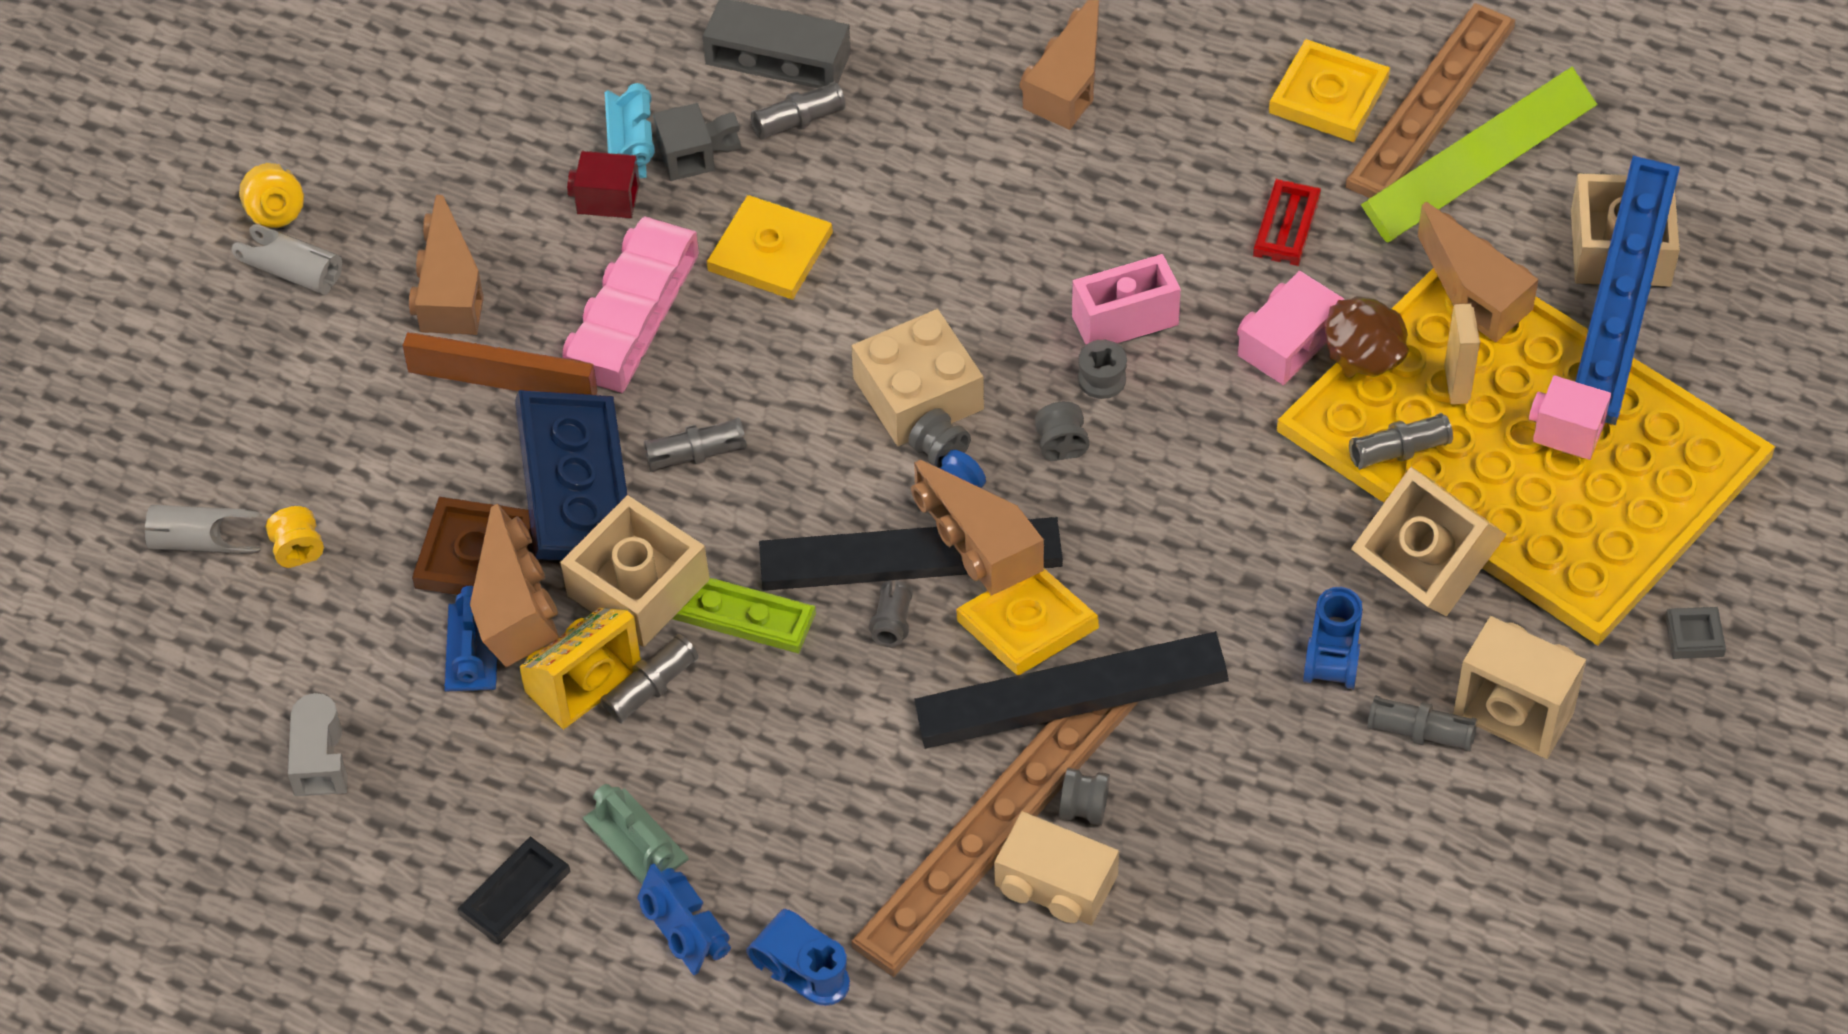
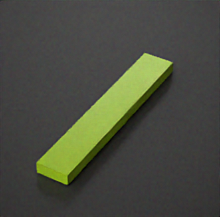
[1361,66,1598,243]

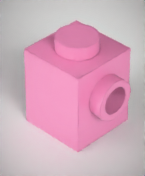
[1529,375,1611,460]

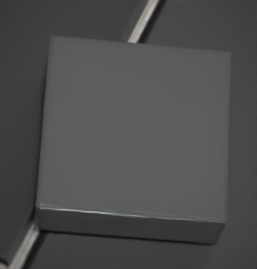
[1665,607,1726,659]

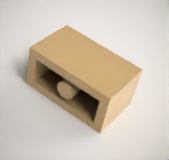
[995,811,1119,926]

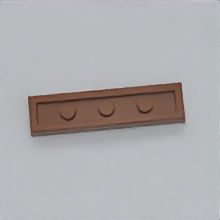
[402,332,598,395]

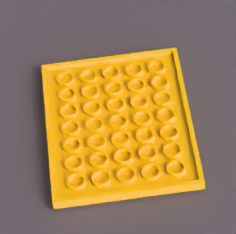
[1277,268,1775,646]

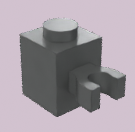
[653,103,741,181]

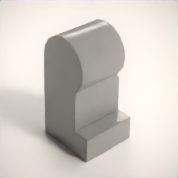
[288,693,347,796]

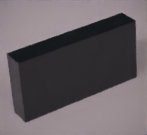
[458,836,571,945]

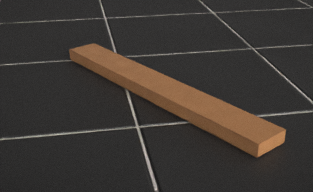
[851,701,1139,977]

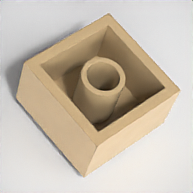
[1571,174,1680,287]
[851,309,984,447]
[1351,467,1507,616]
[560,495,710,647]
[1453,616,1587,759]

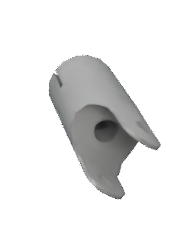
[231,224,342,295]
[145,505,262,554]

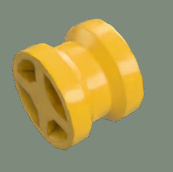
[265,506,324,568]

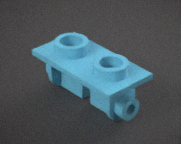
[605,83,655,178]

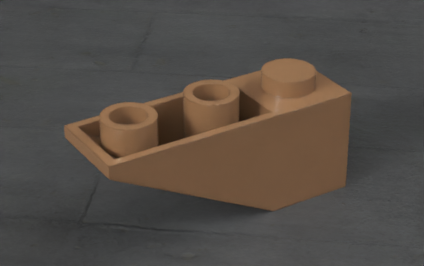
[1020,0,1099,130]
[409,195,484,335]
[1418,202,1539,342]
[911,460,1044,596]
[470,503,559,667]

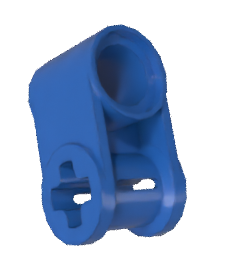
[1303,587,1363,689]
[746,909,850,1006]

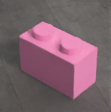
[1072,254,1181,344]
[1237,271,1346,385]

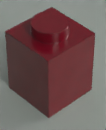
[567,151,640,219]

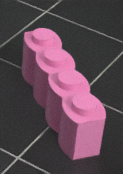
[563,216,699,393]

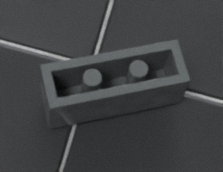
[703,0,851,88]

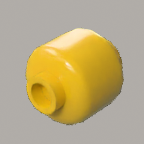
[239,163,304,228]

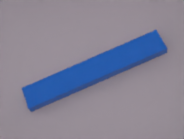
[1575,156,1680,425]

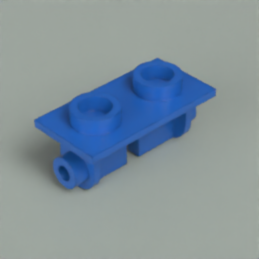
[444,586,497,692]
[637,864,731,976]

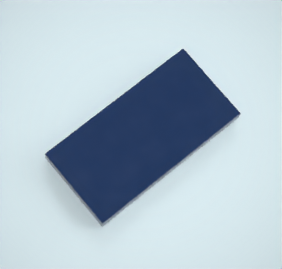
[515,390,628,560]

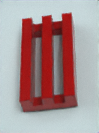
[1253,179,1321,266]

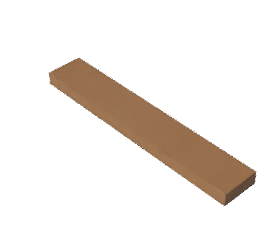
[1346,3,1515,198]

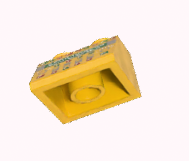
[519,608,641,730]

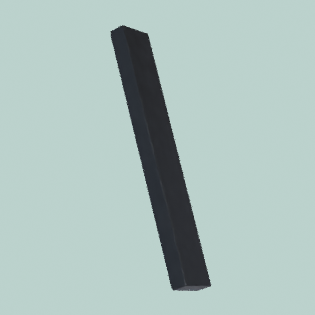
[759,517,1063,591]
[914,631,1229,749]

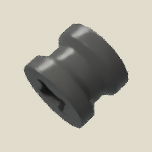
[1078,340,1127,399]
[1035,401,1089,461]
[909,408,971,468]
[1059,767,1110,826]

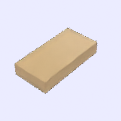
[1444,304,1480,404]

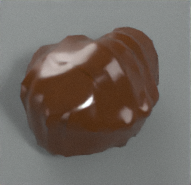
[1324,296,1409,378]

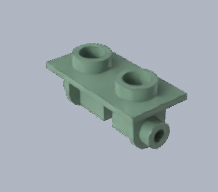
[583,784,689,884]

